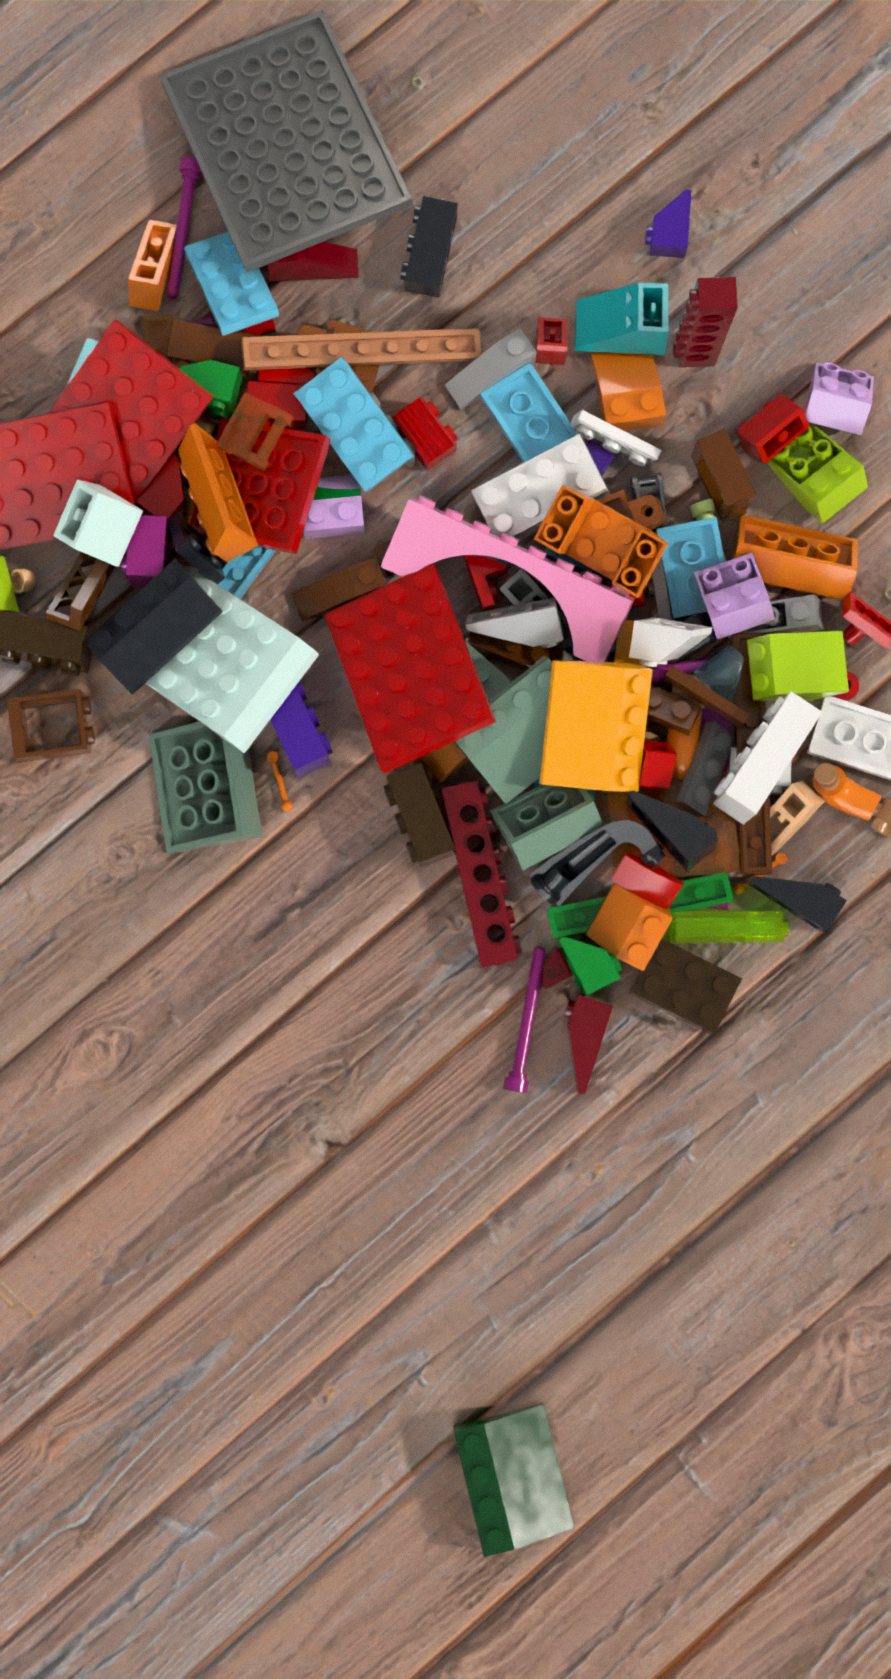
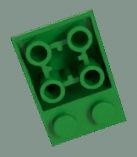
[178,360,244,420]

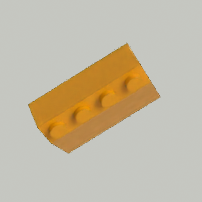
[539,660,653,792]

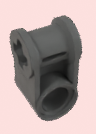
[630,472,666,533]

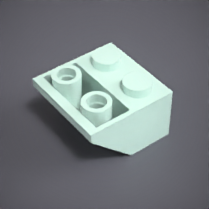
[53,480,143,566]

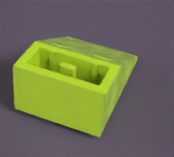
[767,422,868,524]

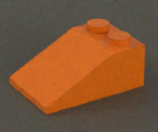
[590,352,666,431]

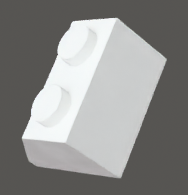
[629,617,712,667]

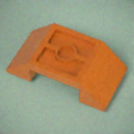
[534,484,669,598]

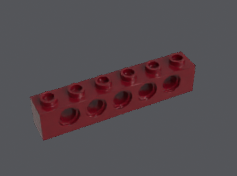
[673,277,738,368]
[441,781,522,969]

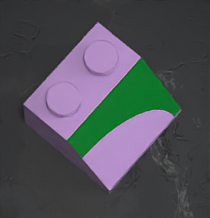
[304,475,365,539]

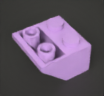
[804,362,874,435]
[694,552,775,640]

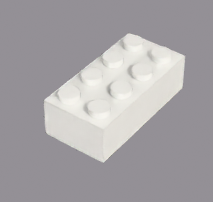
[471,434,610,541]
[713,691,822,825]

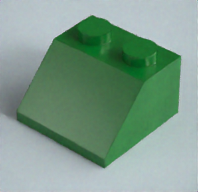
[556,937,622,997]

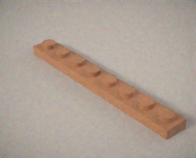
[241,328,482,370]

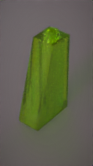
[669,911,789,946]

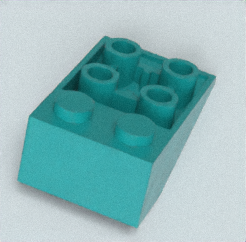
[575,282,669,355]

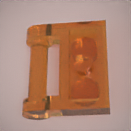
[216,393,293,471]

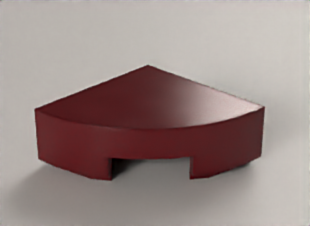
[542,948,573,989]

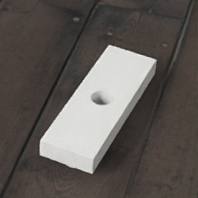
[570,410,661,466]

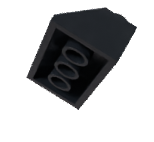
[85,559,223,695]

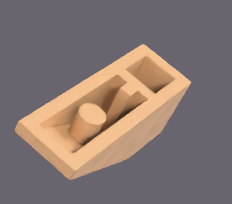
[734,781,825,856]

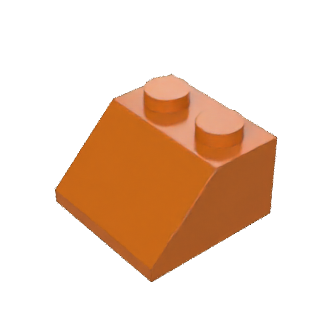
[586,882,673,971]

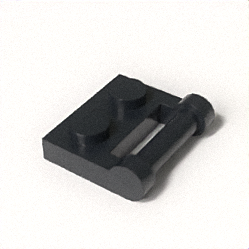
[168,512,225,585]

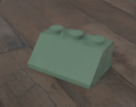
[490,784,604,870]

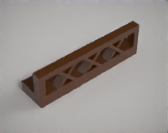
[45,552,116,631]

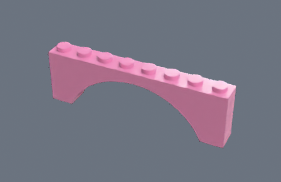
[380,496,635,662]

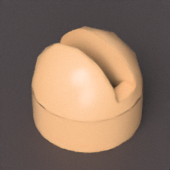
[10,569,36,593]

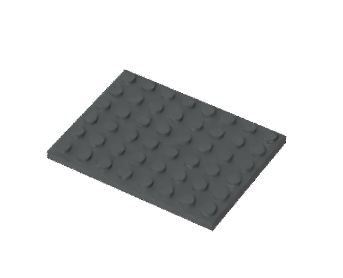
[159,10,413,273]

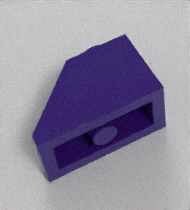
[645,190,692,258]

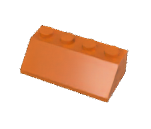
[178,423,258,562]
[731,515,858,600]

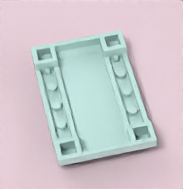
[145,566,319,753]

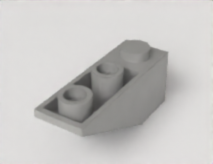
[728,595,824,638]

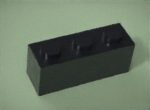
[400,196,458,298]

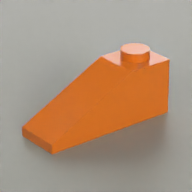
[128,220,177,311]

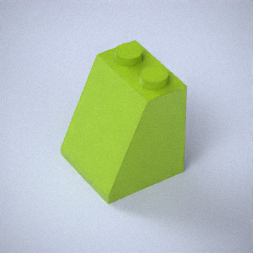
[747,631,849,702]

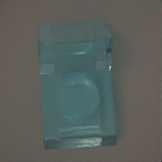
[694,645,744,703]

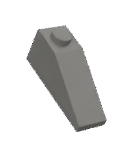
[444,328,537,410]
[465,597,564,648]

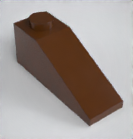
[292,557,386,622]

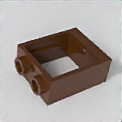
[691,428,756,520]
[7,689,95,763]

